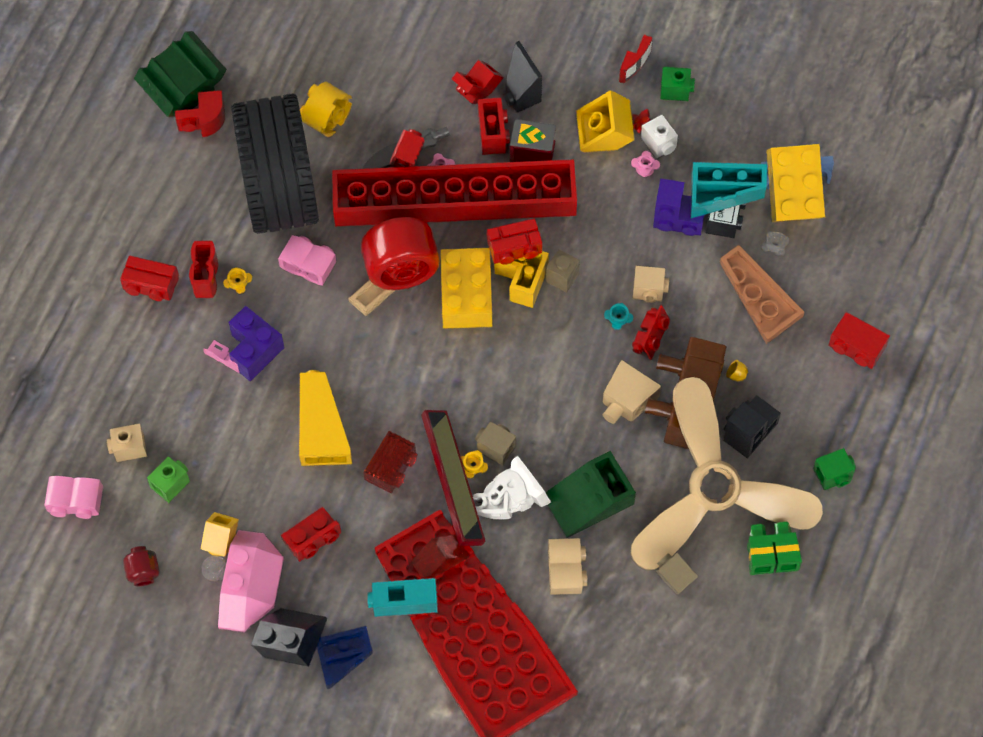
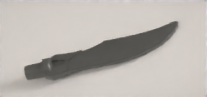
[362,127,450,169]

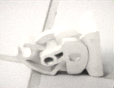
[473,456,551,519]

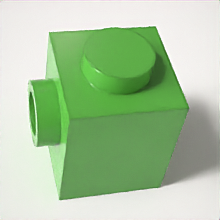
[147,456,190,503]

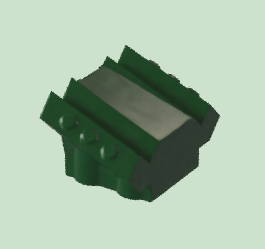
[134,31,227,117]

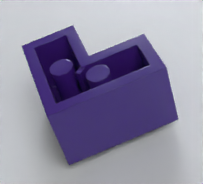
[653,178,704,236]
[228,306,284,382]

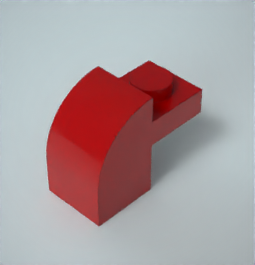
[451,60,504,104]
[175,90,225,137]

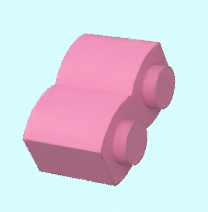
[278,235,336,286]
[44,476,103,519]

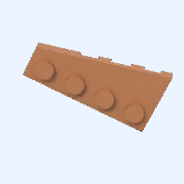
[720,245,804,344]

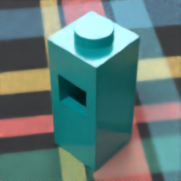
[367,578,438,617]

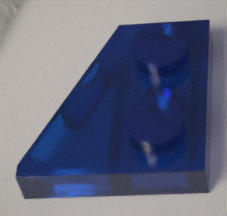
[317,626,373,689]

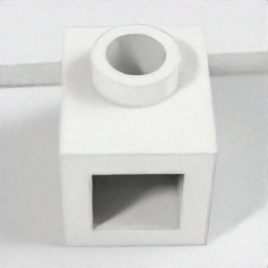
[641,115,678,158]

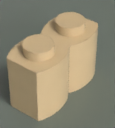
[548,538,587,595]

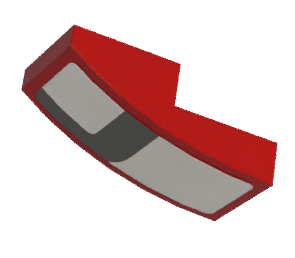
[619,35,653,83]

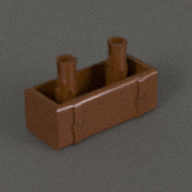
[645,337,727,449]

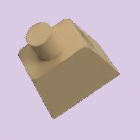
[603,360,661,424]

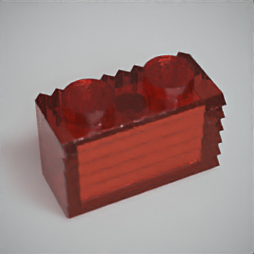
[363,431,418,493]

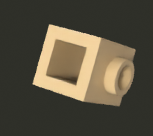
[633,266,669,303]
[107,424,147,462]

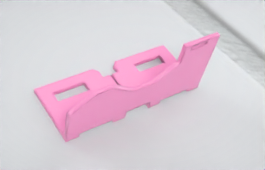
[203,340,239,373]

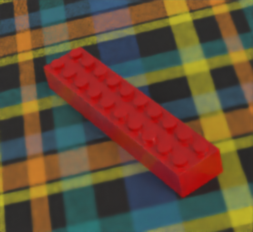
[332,160,577,227]

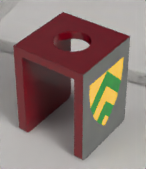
[510,119,556,162]

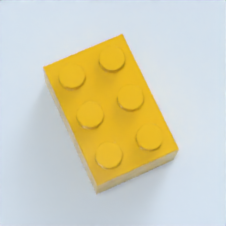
[766,144,825,222]
[441,248,492,328]

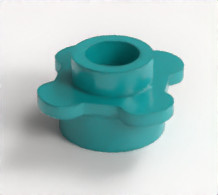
[604,303,634,330]

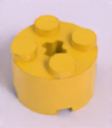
[300,81,352,137]

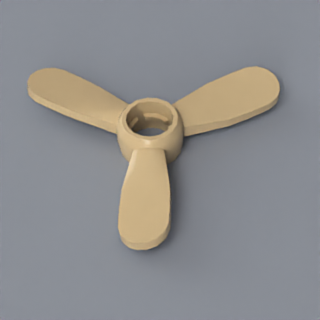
[631,377,823,570]

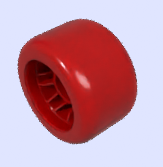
[361,217,440,290]

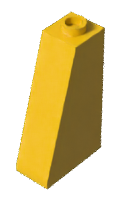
[299,370,352,466]

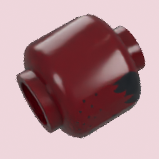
[123,546,160,586]

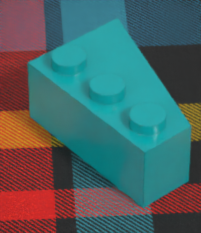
[691,162,767,218]

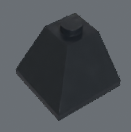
[504,41,542,113]

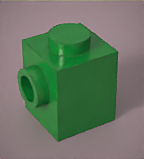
[660,67,695,101]
[813,448,856,490]

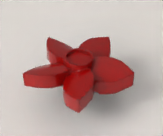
[632,109,651,133]

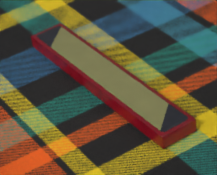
[421,410,486,546]

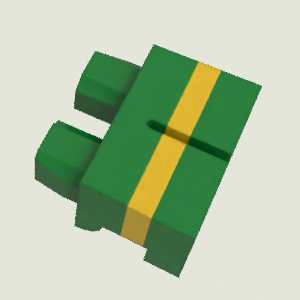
[747,522,802,575]

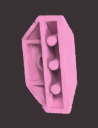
[218,530,284,632]

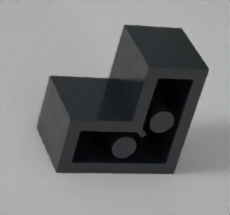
[723,395,781,459]

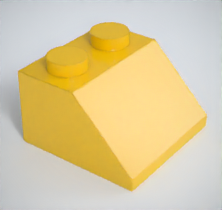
[576,90,634,152]

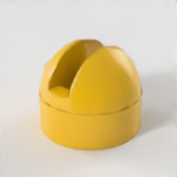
[726,360,748,382]

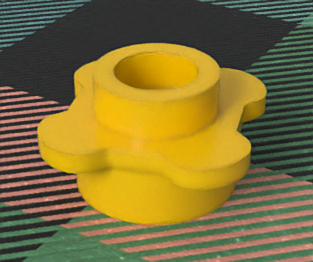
[223,267,252,294]
[461,450,488,478]

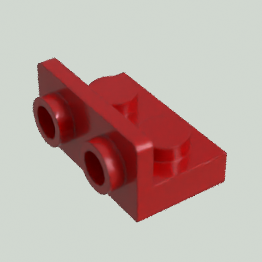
[281,507,341,562]

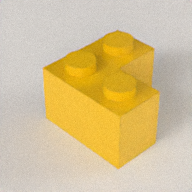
[494,251,549,308]

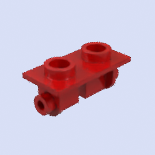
[632,305,670,360]

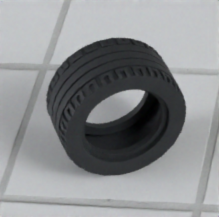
[231,94,319,234]

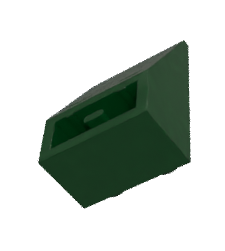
[545,451,636,538]

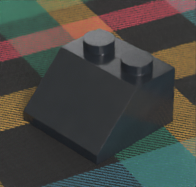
[251,608,327,667]

